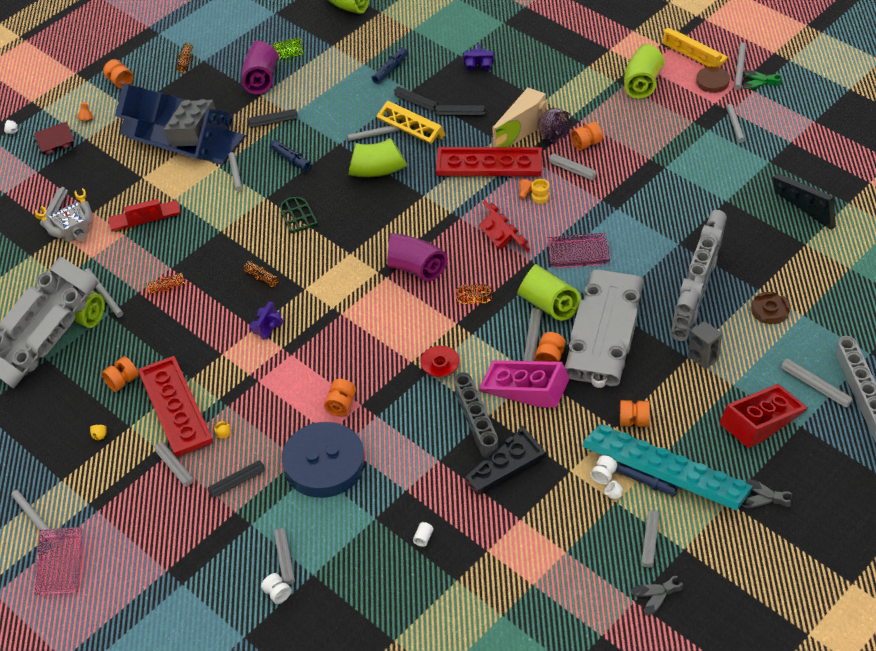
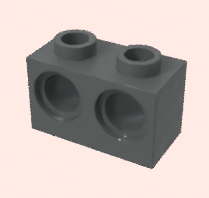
[688,321,722,369]

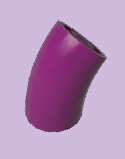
[241,41,279,95]
[387,233,448,282]

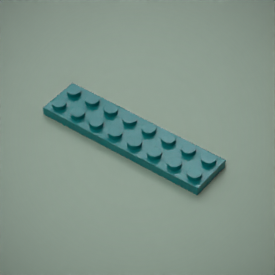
[582,424,752,511]

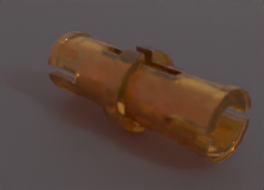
[176,43,193,72]
[244,261,279,287]
[146,273,185,295]

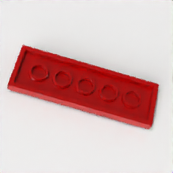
[436,147,542,176]
[138,356,214,457]

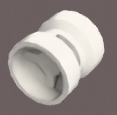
[590,455,618,485]
[261,573,292,604]

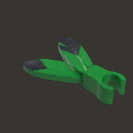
[743,70,781,89]

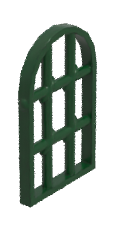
[280,197,318,234]

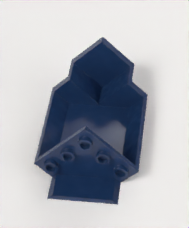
[115,83,247,165]

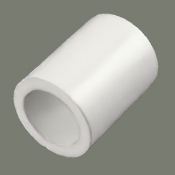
[413,522,433,547]

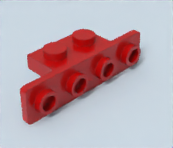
[108,198,181,231]
[478,200,530,252]

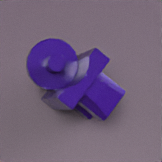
[464,44,494,70]
[249,302,283,339]

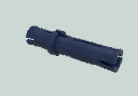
[371,47,409,84]
[270,139,312,172]
[616,462,679,497]

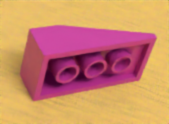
[479,360,570,408]

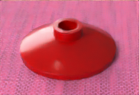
[420,346,460,377]

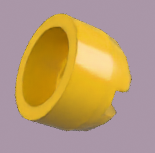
[214,421,231,439]
[90,425,107,440]

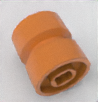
[103,59,133,89]
[571,121,603,151]
[534,332,566,362]
[101,356,139,392]
[324,379,356,417]
[620,400,650,427]

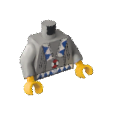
[35,188,92,242]

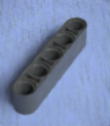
[454,372,498,459]

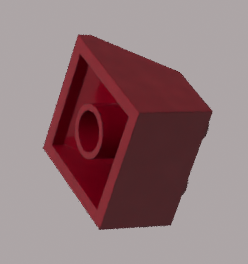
[33,122,74,155]

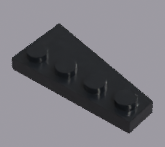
[773,174,836,230]
[466,425,546,496]

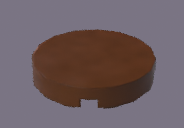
[696,67,730,93]
[751,292,790,324]

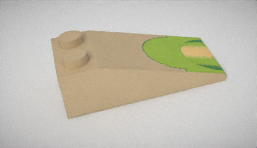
[493,88,547,147]

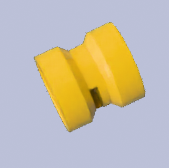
[531,179,549,204]

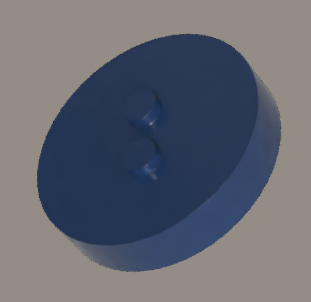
[282,422,365,498]

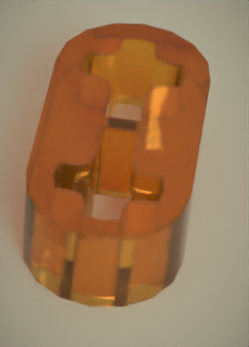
[456,284,492,304]

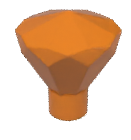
[77,102,93,120]
[519,179,532,200]

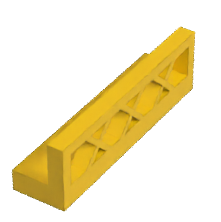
[663,28,728,67]
[376,100,445,144]

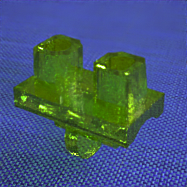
[272,37,304,59]

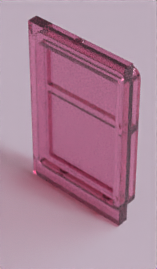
[547,233,610,268]
[34,527,83,595]

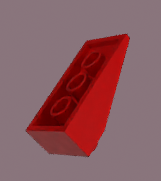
[719,384,808,448]

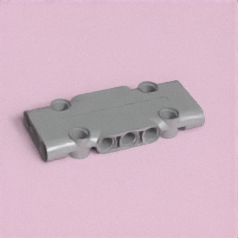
[671,210,727,341]
[0,256,99,389]
[565,270,644,386]

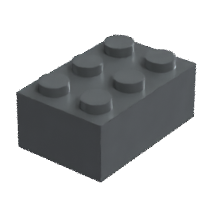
[164,99,216,146]

